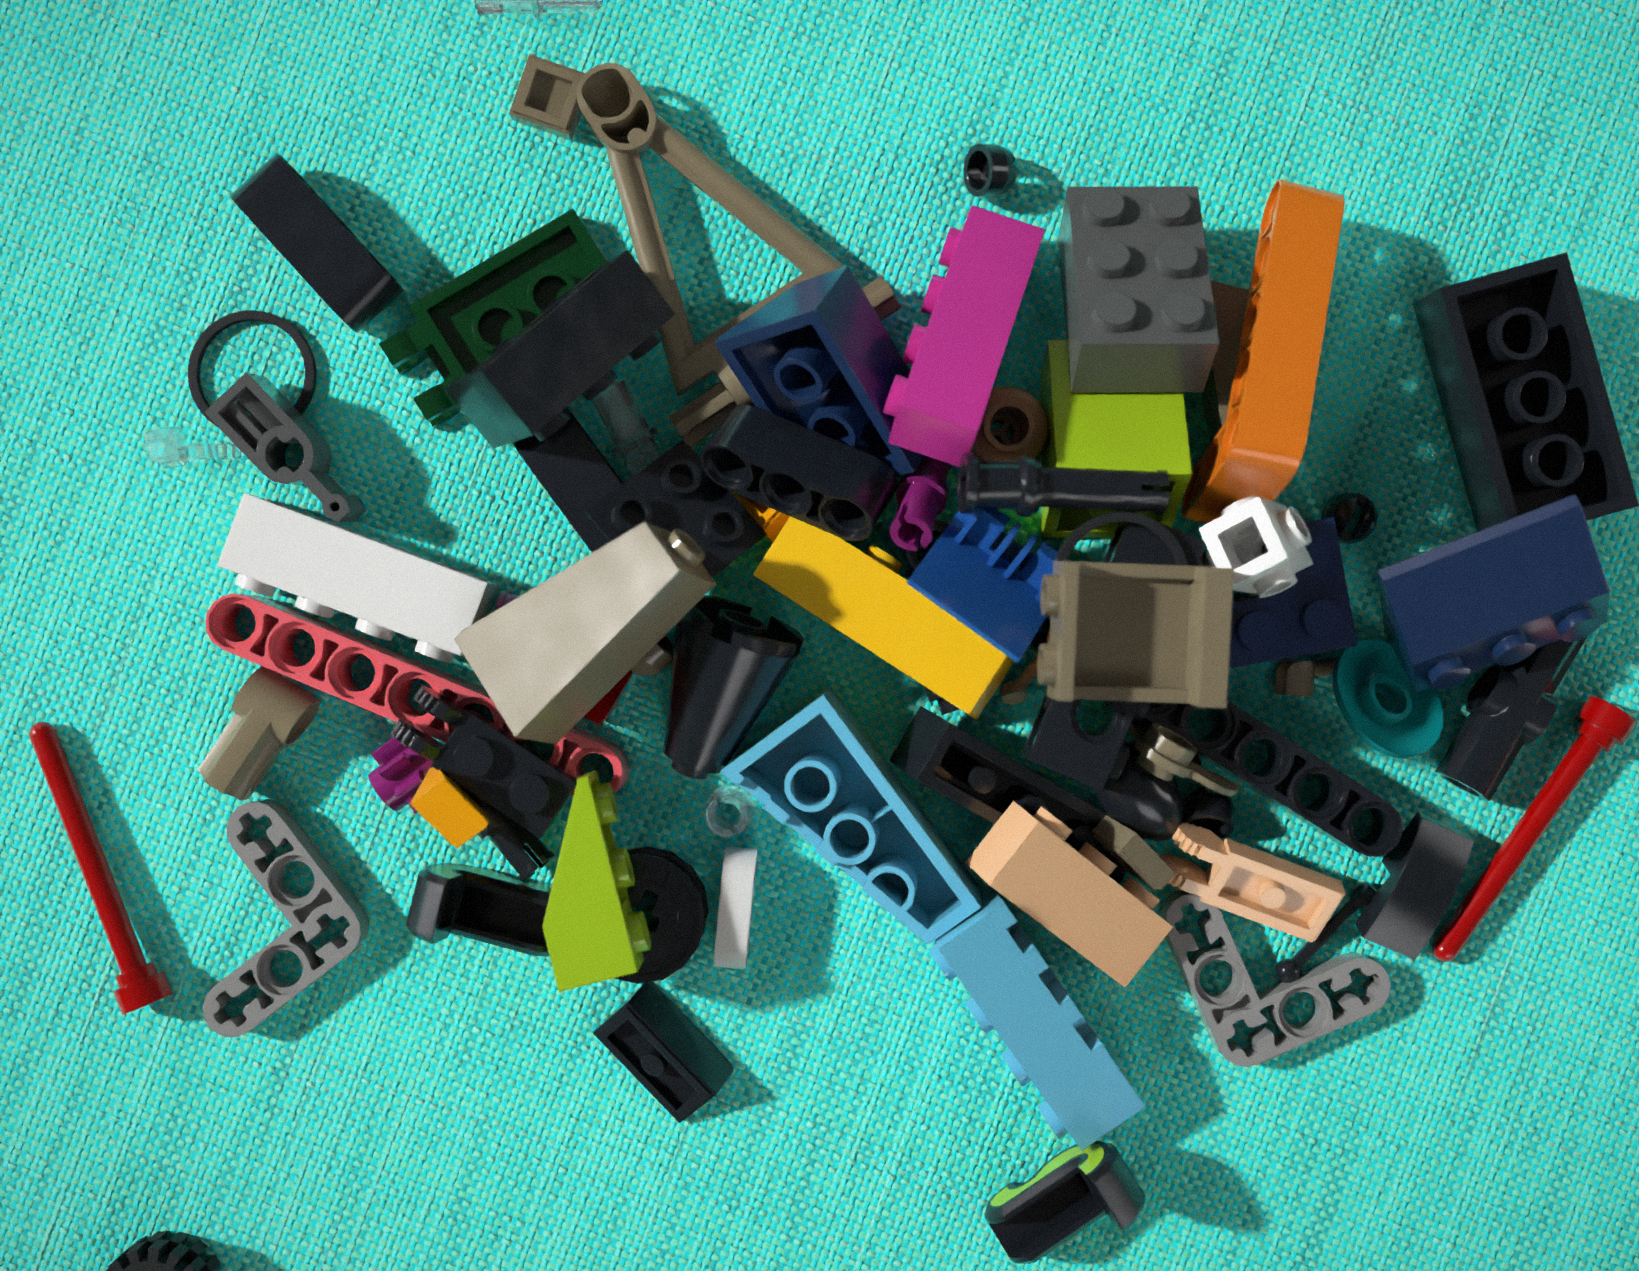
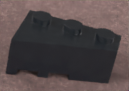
[444,250,675,449]

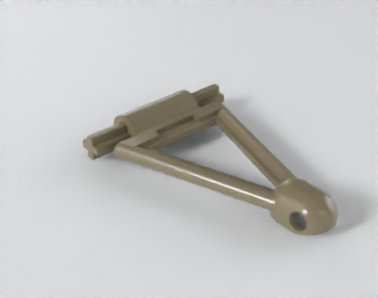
[576,63,901,447]

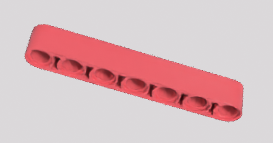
[205,594,630,796]

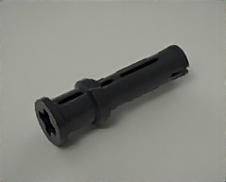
[958,453,1170,517]

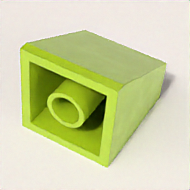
[1041,338,1192,538]

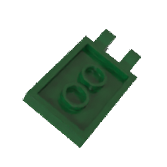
[379,209,606,429]

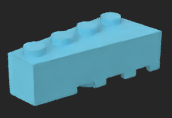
[720,687,983,945]
[928,885,1146,1151]

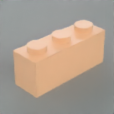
[965,801,1173,988]

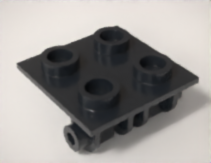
[585,440,767,578]

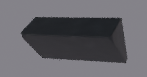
[593,982,734,1123]

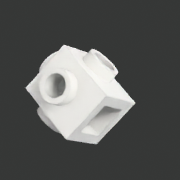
[1199,496,1313,598]

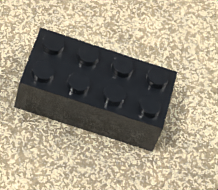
[1413,252,1639,532]

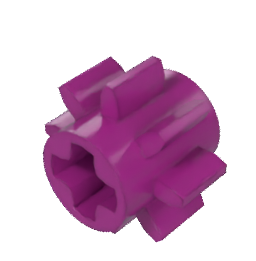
[368,737,433,814]

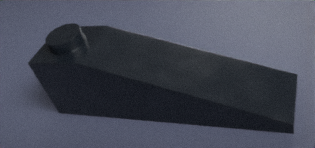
[889,706,1145,884]

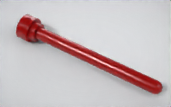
[1432,696,1637,962]
[29,722,173,1015]

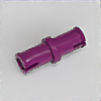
[890,456,952,551]

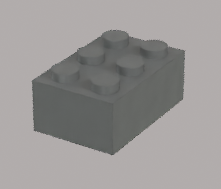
[1058,186,1219,393]

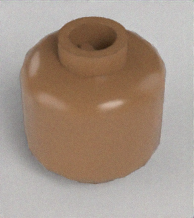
[970,386,1048,462]

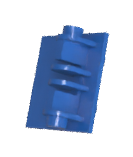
[906,508,1072,663]

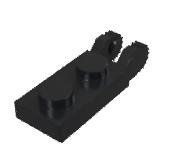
[391,685,577,838]

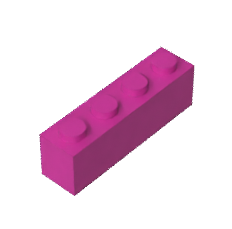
[883,205,1045,467]

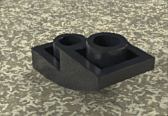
[1355,811,1474,959]

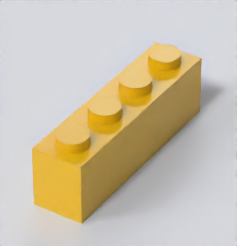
[752,516,1015,720]

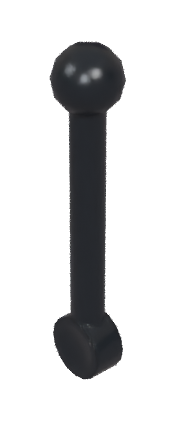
[1276,881,1378,983]

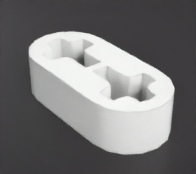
[714,846,758,970]

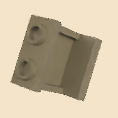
[1037,560,1234,708]

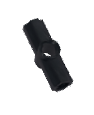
[1435,636,1588,801]

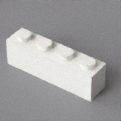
[217,493,500,663]

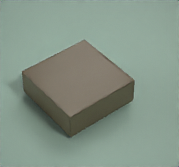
[509,54,585,141]
[1091,815,1176,890]

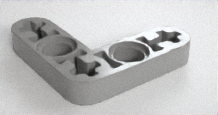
[203,799,369,1037]
[1159,890,1391,1067]

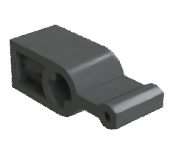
[204,372,366,522]

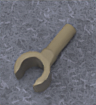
[1275,657,1338,697]

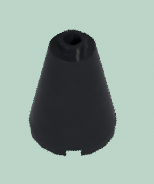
[663,595,804,779]

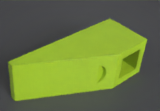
[542,771,651,992]

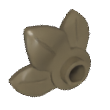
[1128,718,1240,796]

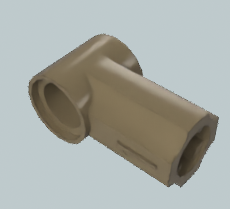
[197,666,321,801]

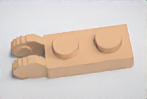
[1160,822,1346,943]

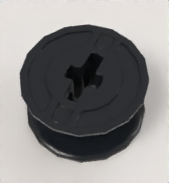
[614,846,709,984]

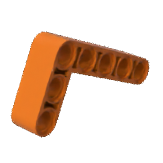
[1181,179,1345,524]

